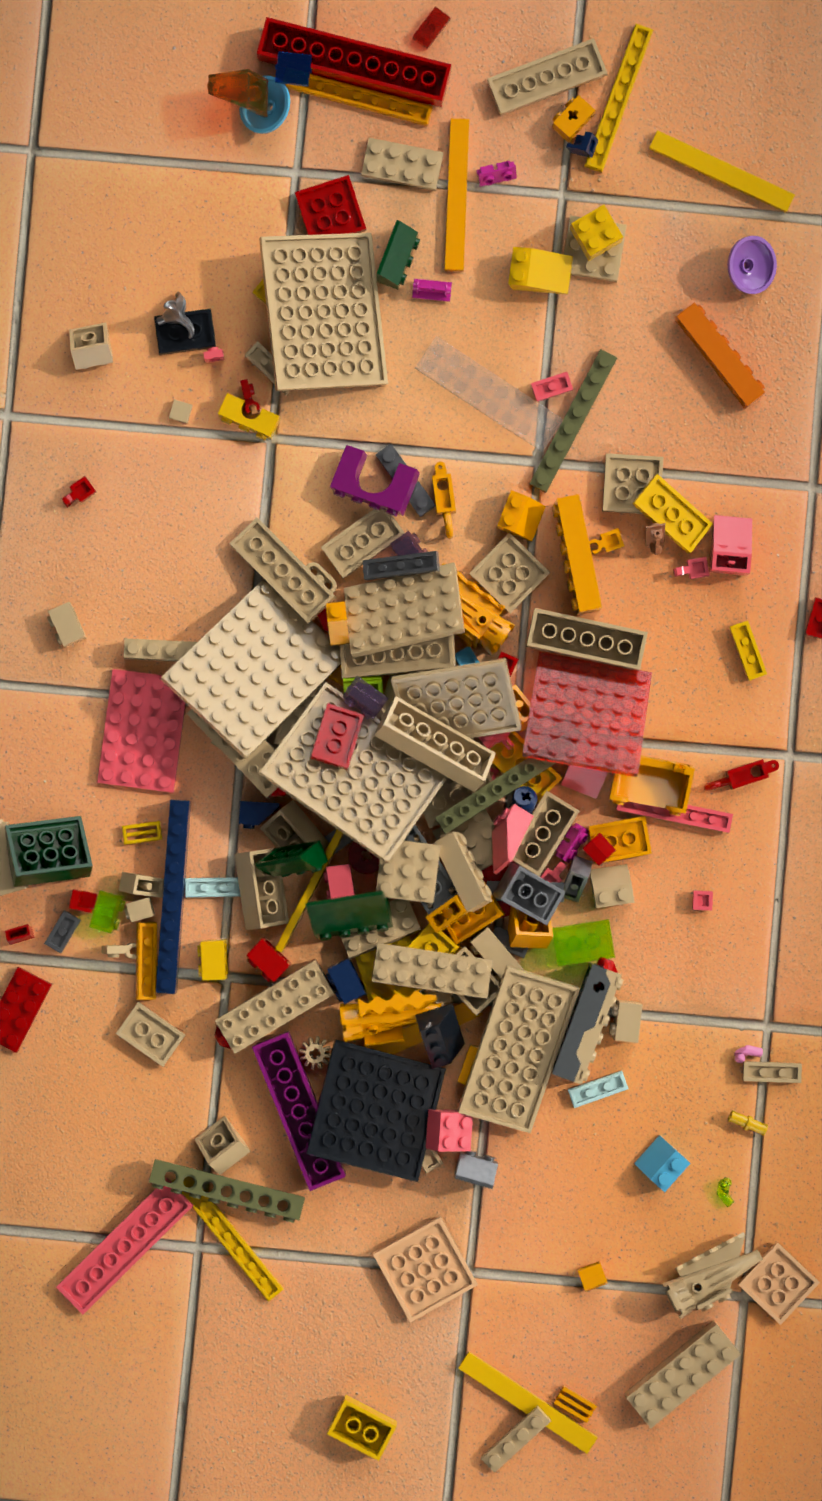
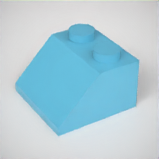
[634,1135,691,1192]

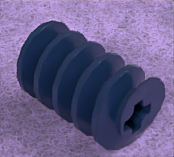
[508,786,537,814]

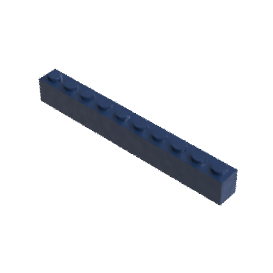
[156,800,191,994]

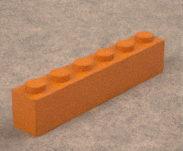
[675,302,765,409]

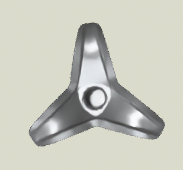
[156,292,194,339]

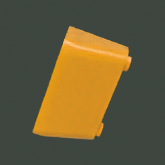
[609,751,695,816]

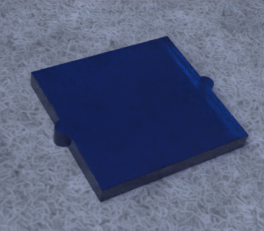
[275,51,312,87]

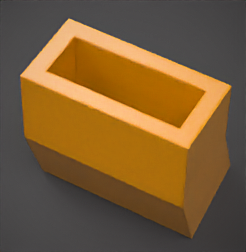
[577,1261,608,1292]

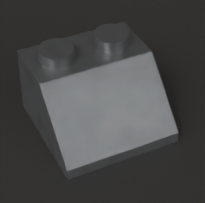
[454,1150,498,1189]

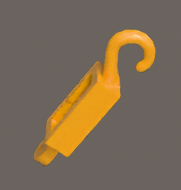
[432,461,456,539]

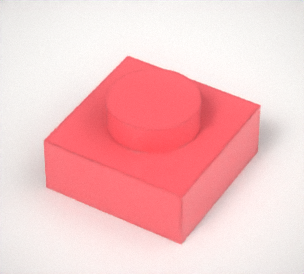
[203,347,225,363]
[692,890,713,911]

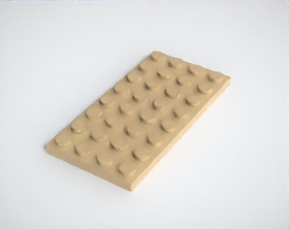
[457,965,580,1133]

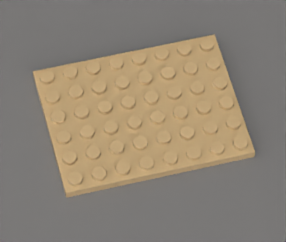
[259,233,388,391]
[161,579,341,759]
[259,682,448,864]

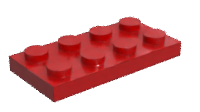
[0,967,53,1053]

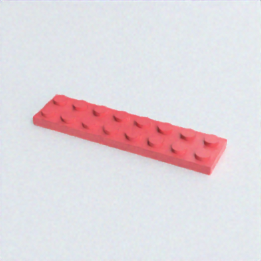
[56,1178,194,1315]

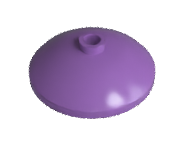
[727,236,777,294]

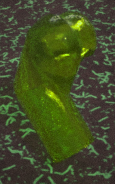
[717,1177,735,1207]

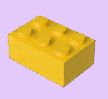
[327,1394,397,1461]

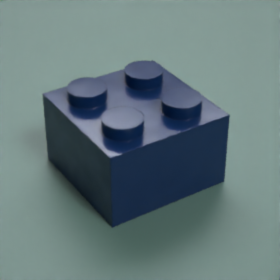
[326,957,366,1004]

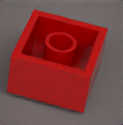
[246,937,292,982]

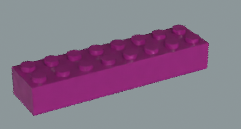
[252,1031,346,1191]

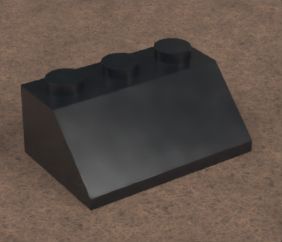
[415,1004,465,1069]

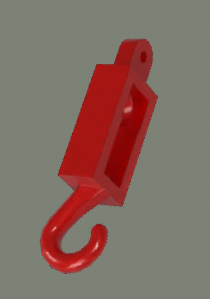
[704,759,779,791]

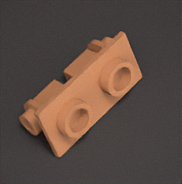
[645,523,665,555]

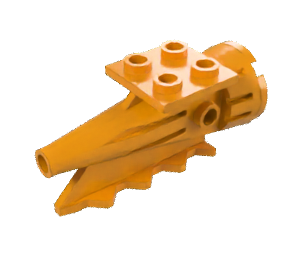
[442,563,515,656]
[340,991,442,1046]

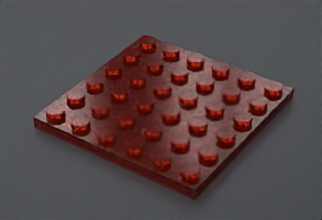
[522,652,652,777]

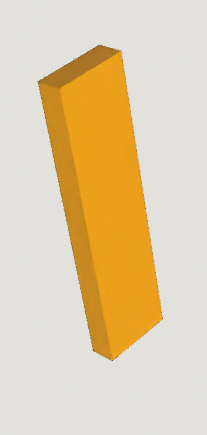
[136,922,157,1000]

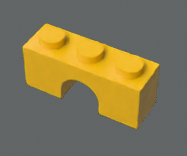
[218,393,280,440]

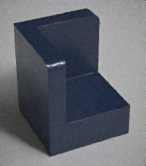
[566,131,598,158]

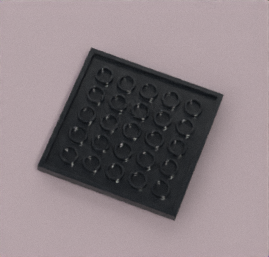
[306,1040,446,1182]

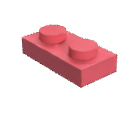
[531,372,573,402]

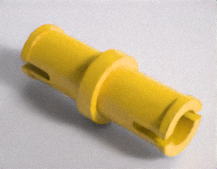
[728,1110,768,1136]

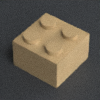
[609,999,643,1043]

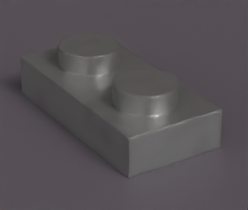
[44,910,81,953]

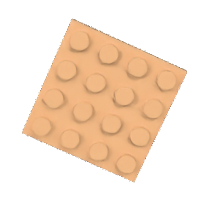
[373,1216,478,1323]

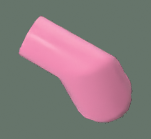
[734,1045,763,1063]

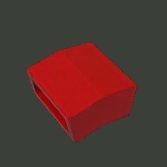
[582,833,616,866]
[5,924,35,945]

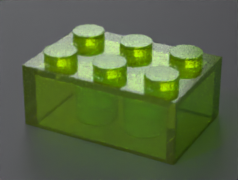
[552,918,615,966]

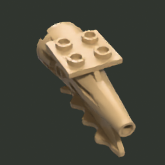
[662,1232,763,1319]

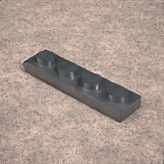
[376,444,436,517]
[363,551,440,580]

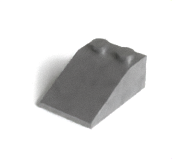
[493,862,565,925]

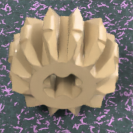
[299,1036,331,1070]

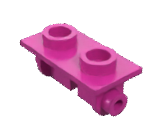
[476,160,517,187]
[412,279,452,302]
[556,823,589,863]

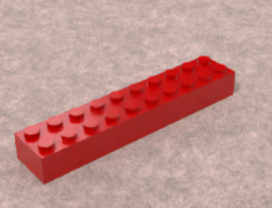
[257,17,452,108]

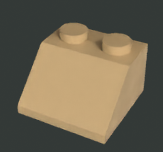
[69,323,113,370]
[590,864,635,908]
[194,1116,250,1175]

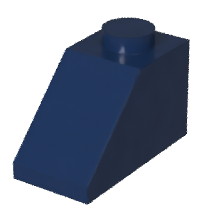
[239,801,280,829]

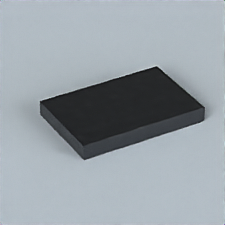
[154,308,216,355]

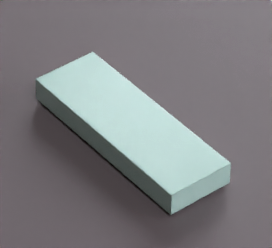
[185,877,241,898]
[567,1070,628,1108]

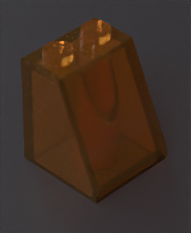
[207,69,268,117]

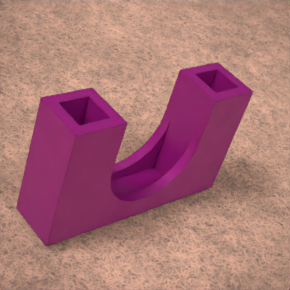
[330,445,420,517]

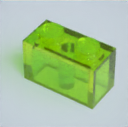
[89,890,126,934]

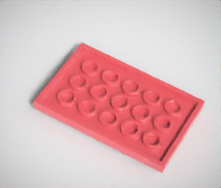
[97,669,186,793]

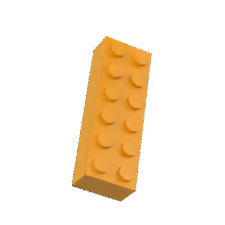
[552,494,602,615]

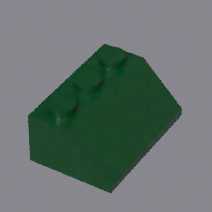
[376,220,421,289]
[255,840,328,877]

